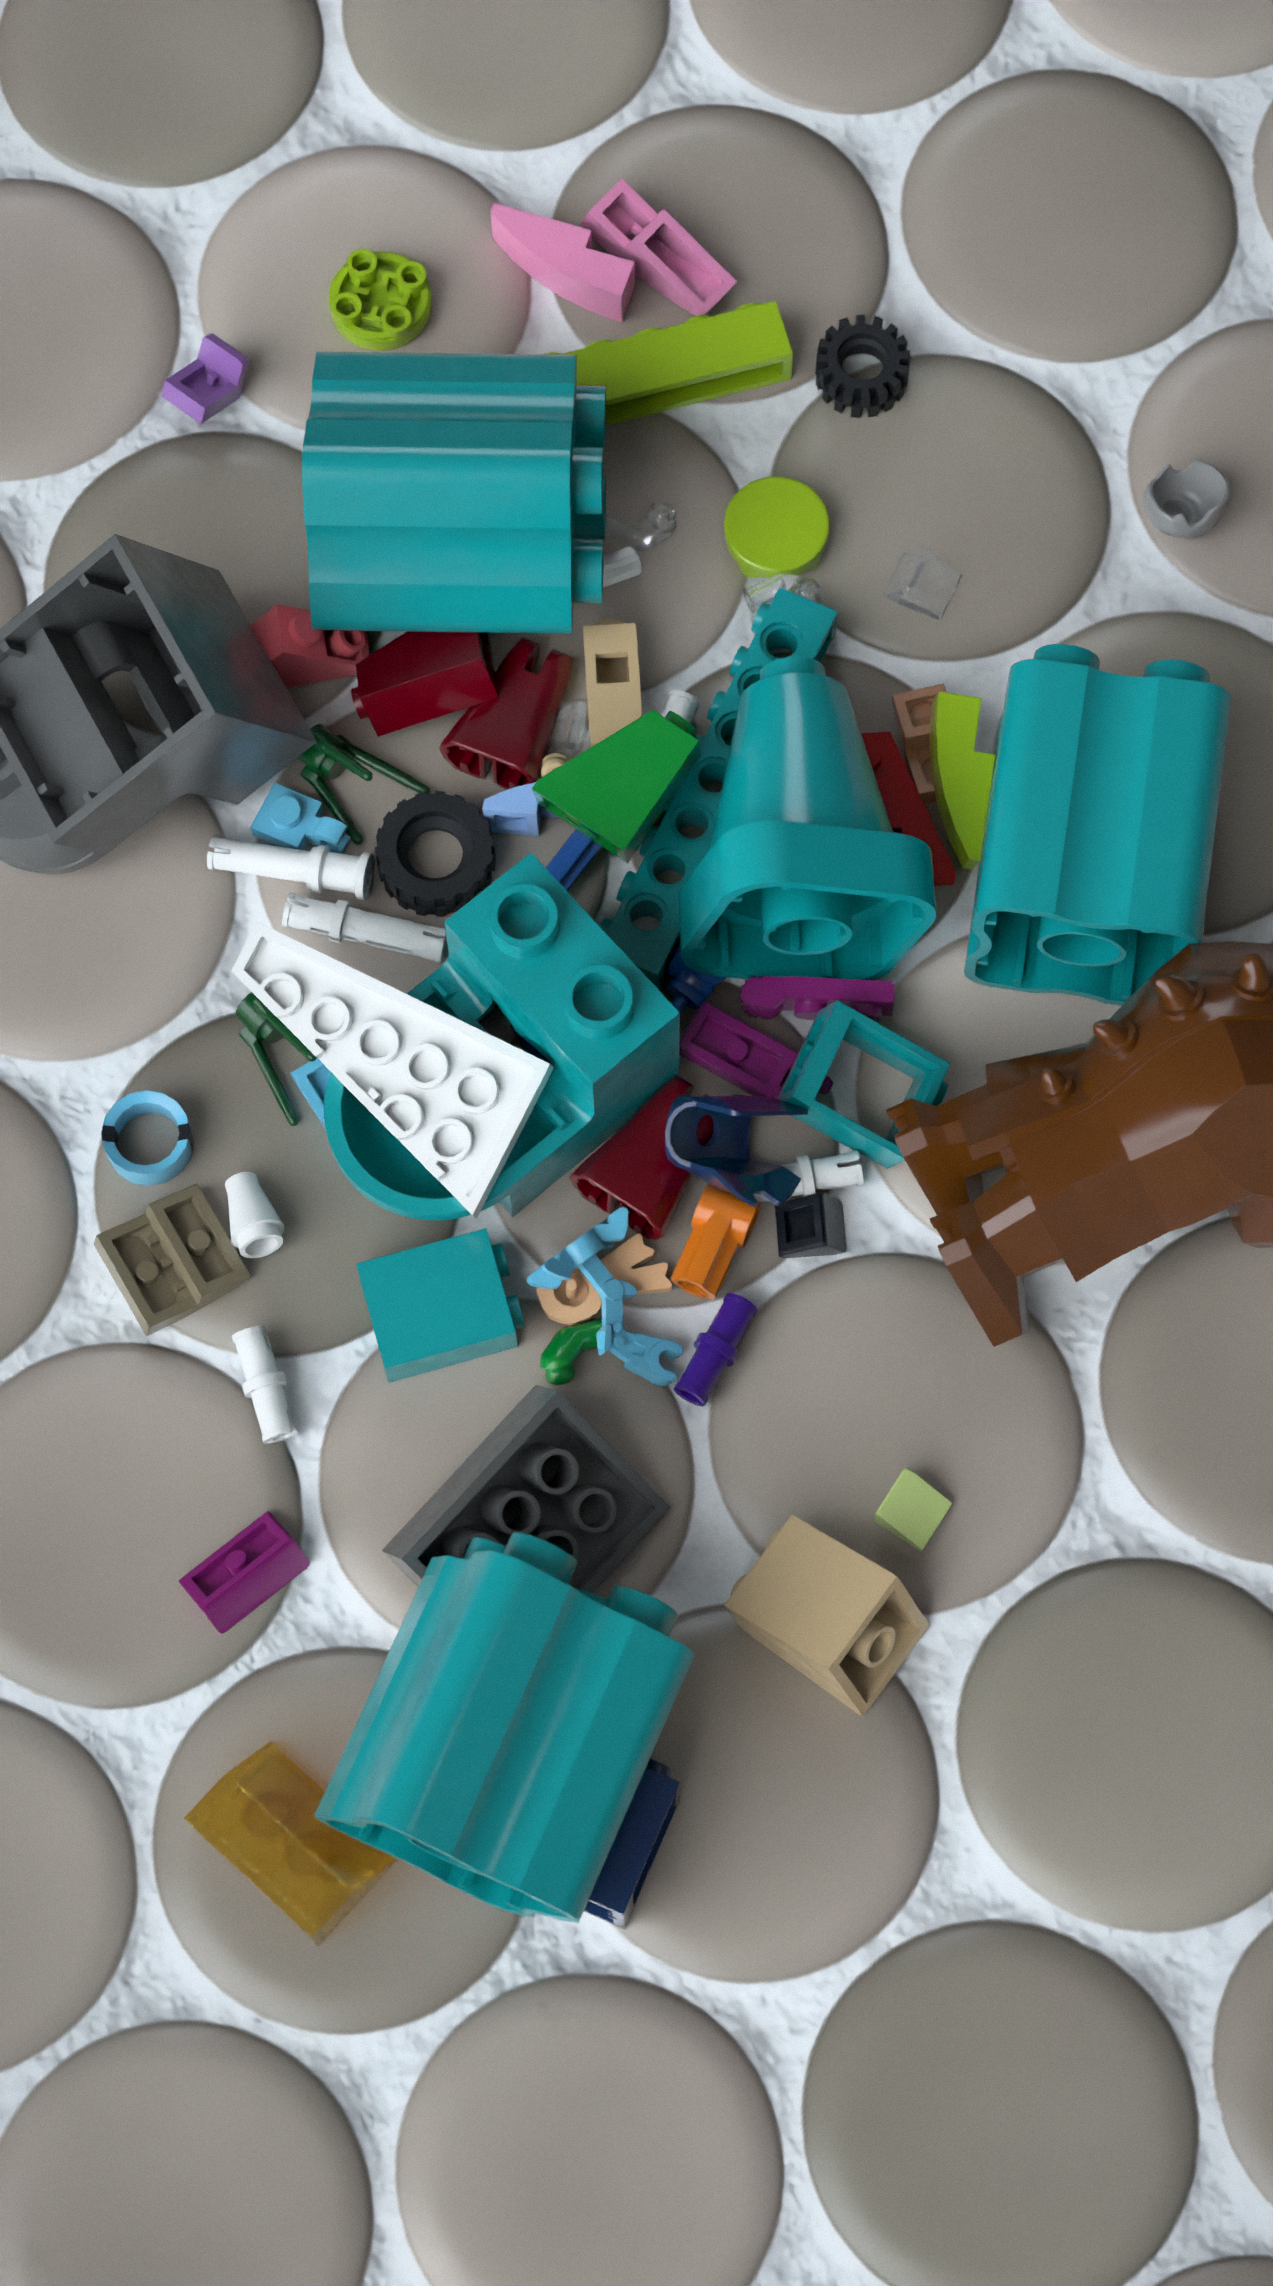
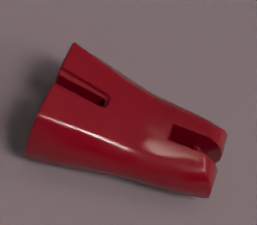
[439,638,574,790]
[570,1075,714,1240]

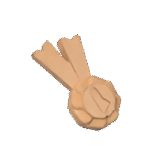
[536,1233,672,1326]

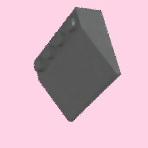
[382,1385,671,1593]

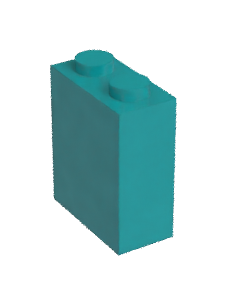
[356,1228,525,1383]

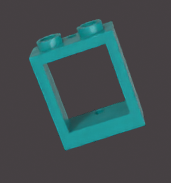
[777,1000,950,1169]

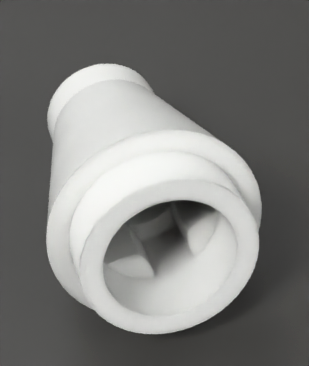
[225,1172,285,1258]

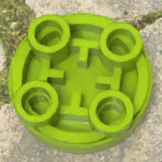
[328,248,432,351]
[724,476,829,579]

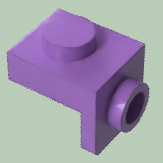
[161,333,249,424]

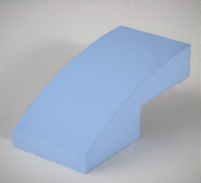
[482,782,560,837]

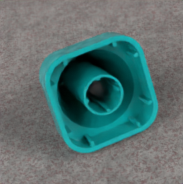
[678,657,936,980]

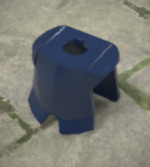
[665,1094,808,1207]

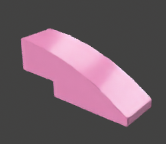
[579,178,737,316]
[490,203,635,322]

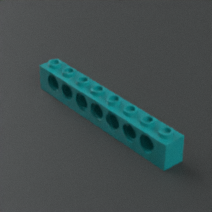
[600,587,838,991]

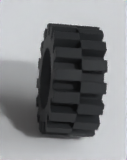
[815,315,910,418]

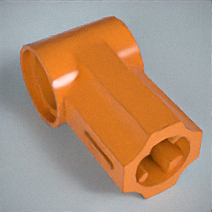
[671,1183,762,1300]

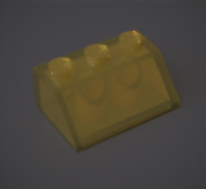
[184,1741,398,1946]

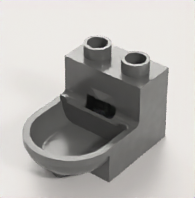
[0,534,317,874]

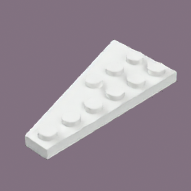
[231,922,554,1219]

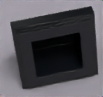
[775,1192,847,1258]

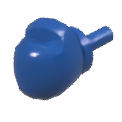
[666,945,727,1013]

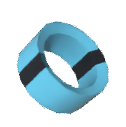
[101,1090,194,1186]

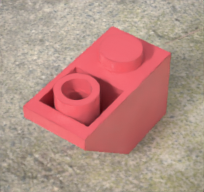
[251,604,370,687]

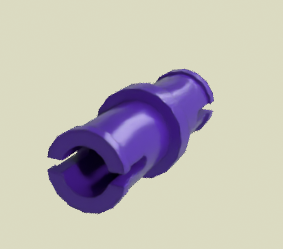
[673,1293,758,1407]

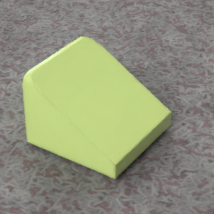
[874,1467,952,1552]

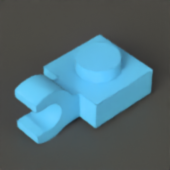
[250,782,351,854]

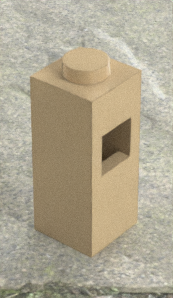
[583,619,643,748]

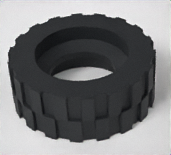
[375,791,496,917]

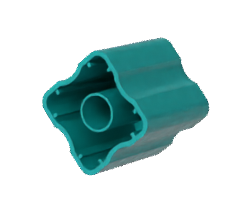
[302,351,606,634]
[964,644,1232,1006]
[314,1532,695,1923]

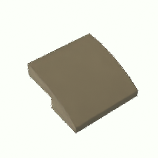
[94,1183,250,1336]

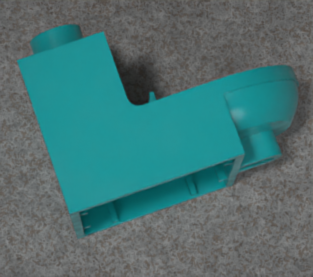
[324,852,680,1221]

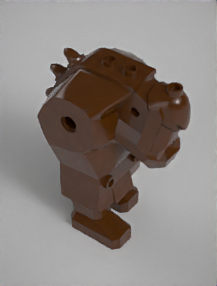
[886,941,1273,1347]

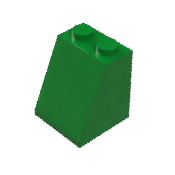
[532,710,701,864]

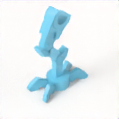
[527,1207,683,1386]

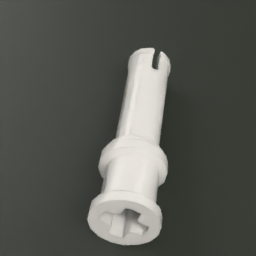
[207,835,375,900]

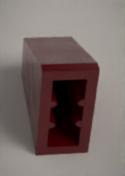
[351,631,499,737]

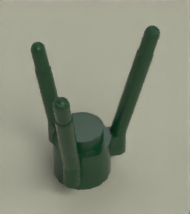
[297,724,430,845]
[236,992,317,1126]

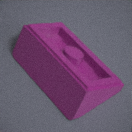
[178,1510,310,1634]

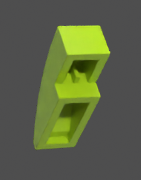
[929,691,995,870]

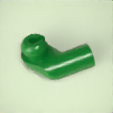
[540,1318,602,1385]

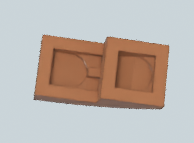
[892,684,947,804]

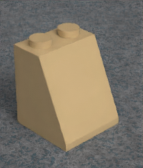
[724,1515,930,1717]

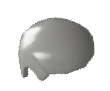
[1144,459,1230,538]

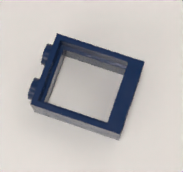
[584,1759,680,1930]

